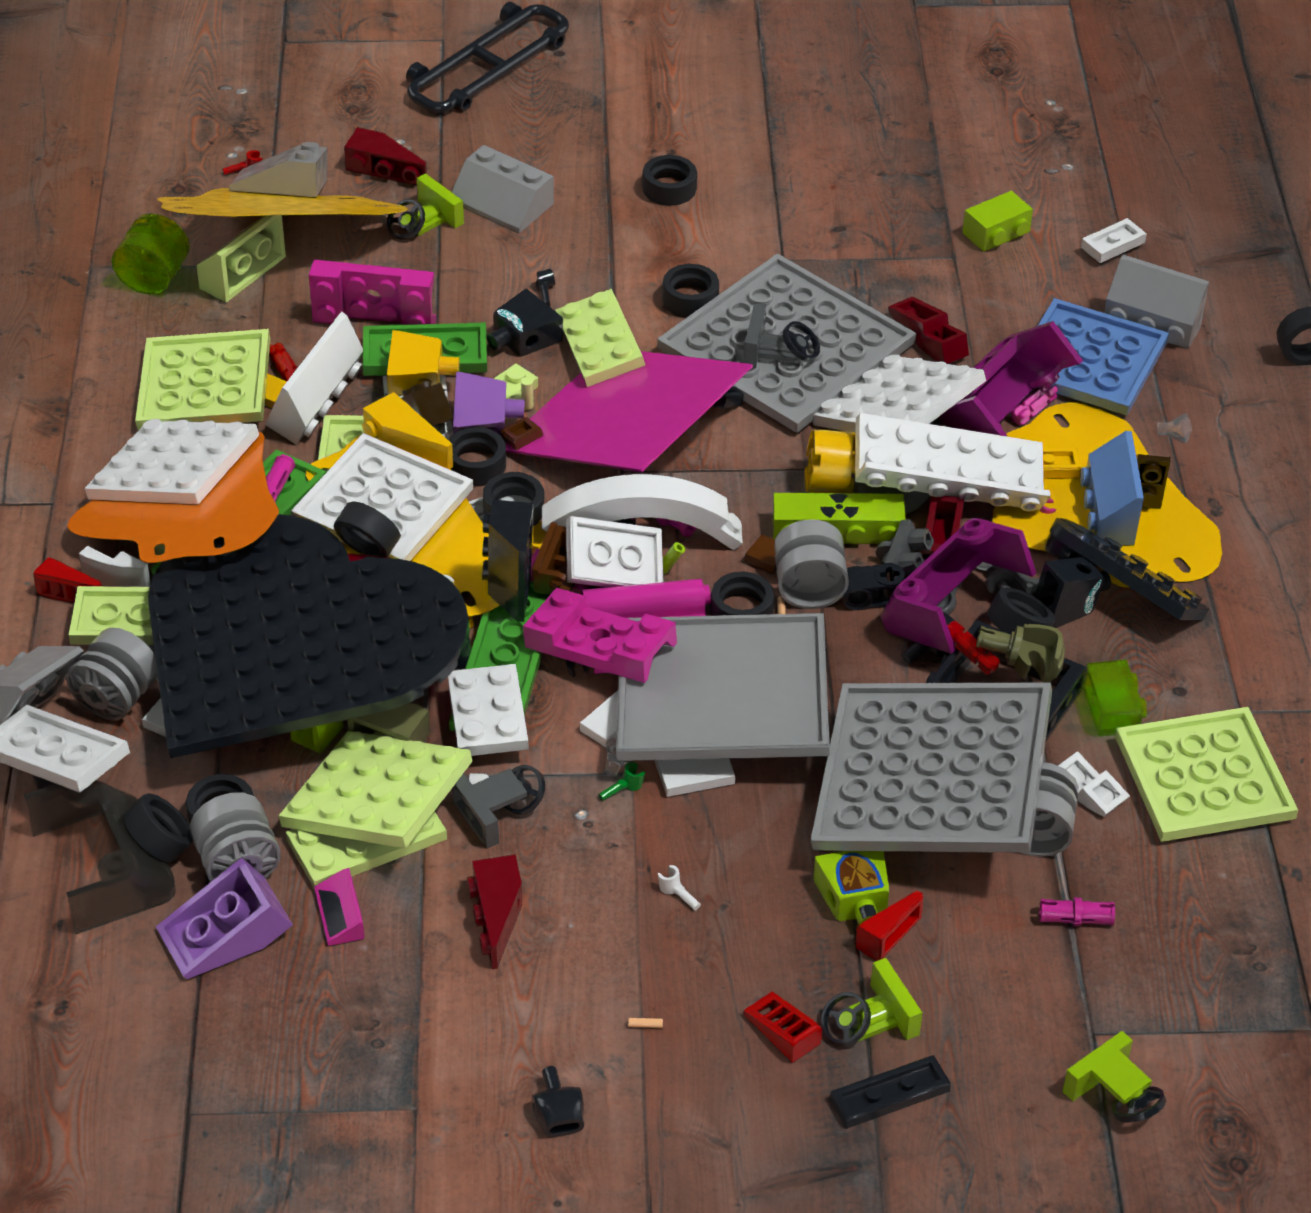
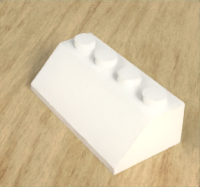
[265,311,364,445]

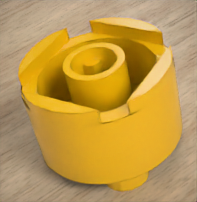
[804,429,856,493]

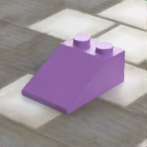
[156,857,293,979]

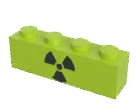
[772,493,906,544]

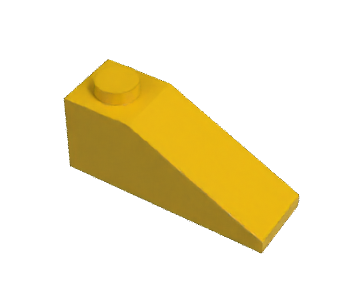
[362,392,453,469]

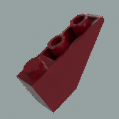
[344,127,427,186]
[467,854,523,969]

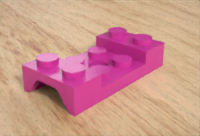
[309,260,437,325]
[523,588,677,683]

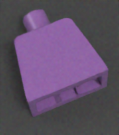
[453,372,525,435]

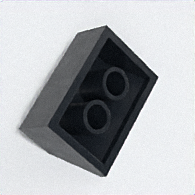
[482,499,533,622]

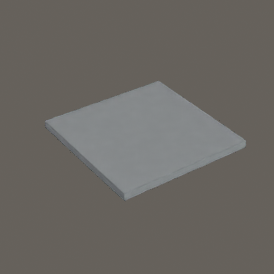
[616,613,830,761]

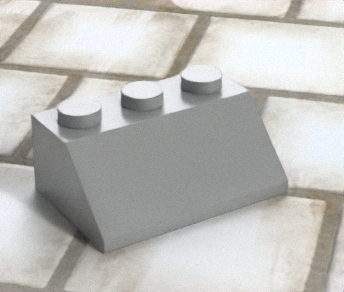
[452,145,554,233]
[1104,255,1209,349]
[0,646,84,725]

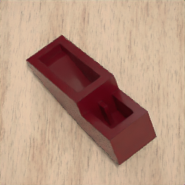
[888,296,969,364]
[922,495,966,554]

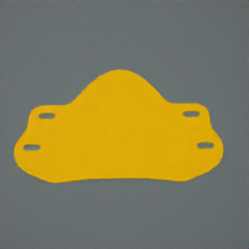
[992,402,1222,588]

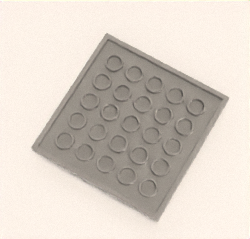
[657,253,916,433]
[811,682,1052,853]

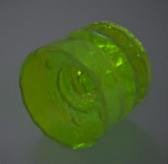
[111,213,190,295]

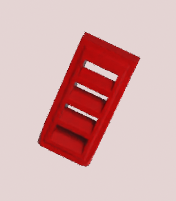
[33,557,102,603]
[856,890,924,961]
[743,991,822,1063]

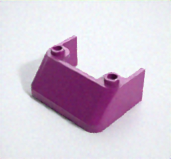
[937,321,1083,436]
[881,518,1036,654]

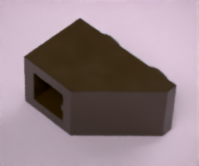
[401,380,454,427]
[1136,454,1171,509]

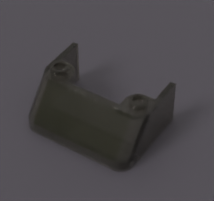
[24,779,176,935]

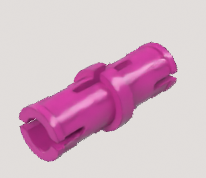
[1039,897,1115,927]

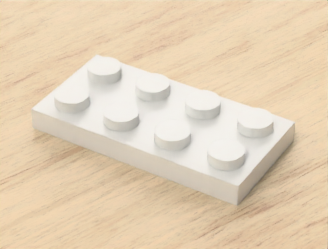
[0,705,130,792]

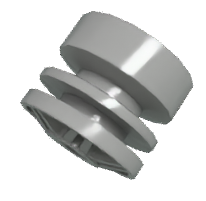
[66,627,158,720]
[1021,762,1079,857]
[190,793,281,882]

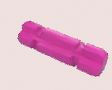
[1010,385,1058,426]

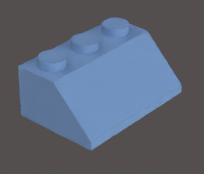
[1080,431,1144,545]

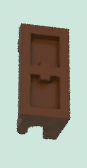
[532,522,575,595]

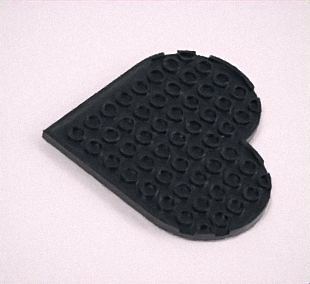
[148,514,470,758]

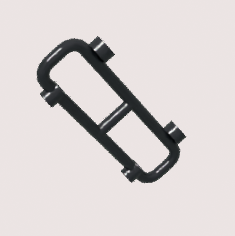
[406,1,569,113]

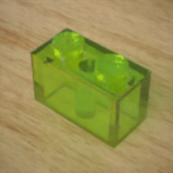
[1083,659,1147,737]

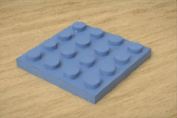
[1037,298,1169,415]

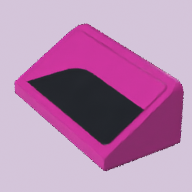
[314,868,365,946]

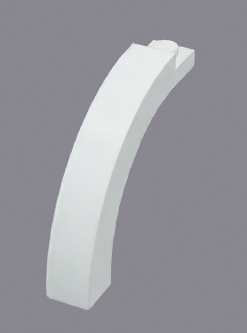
[542,474,743,551]

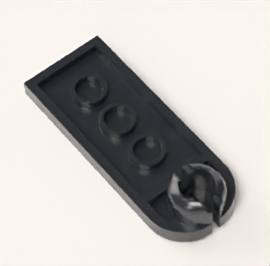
[1044,518,1209,620]

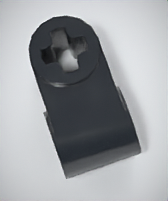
[843,563,905,611]

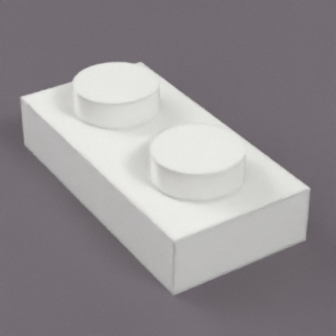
[1081,218,1147,263]

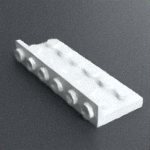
[855,413,1050,511]

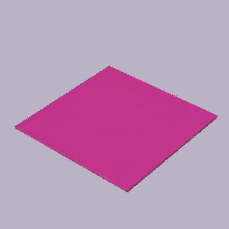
[504,351,753,472]

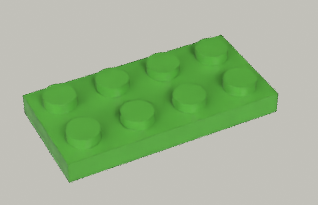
[363,322,487,376]

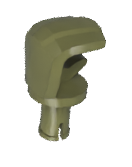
[975,624,1065,683]

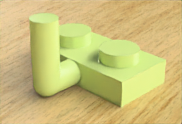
[494,364,538,411]

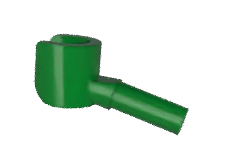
[598,762,645,801]

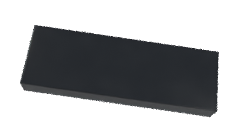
[830,1055,951,1129]

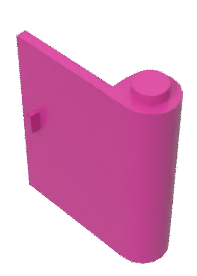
[581,579,711,674]

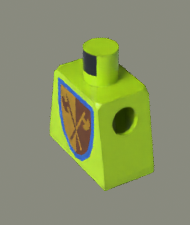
[813,851,889,925]

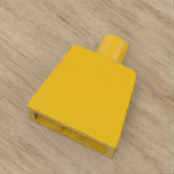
[387,330,460,396]

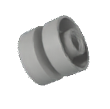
[774,520,849,609]

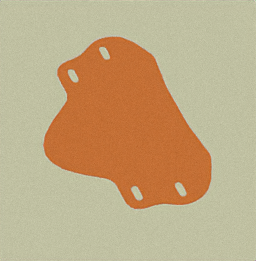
[67,431,279,563]

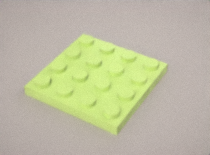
[135,329,271,430]
[1115,707,1298,842]
[279,731,472,849]

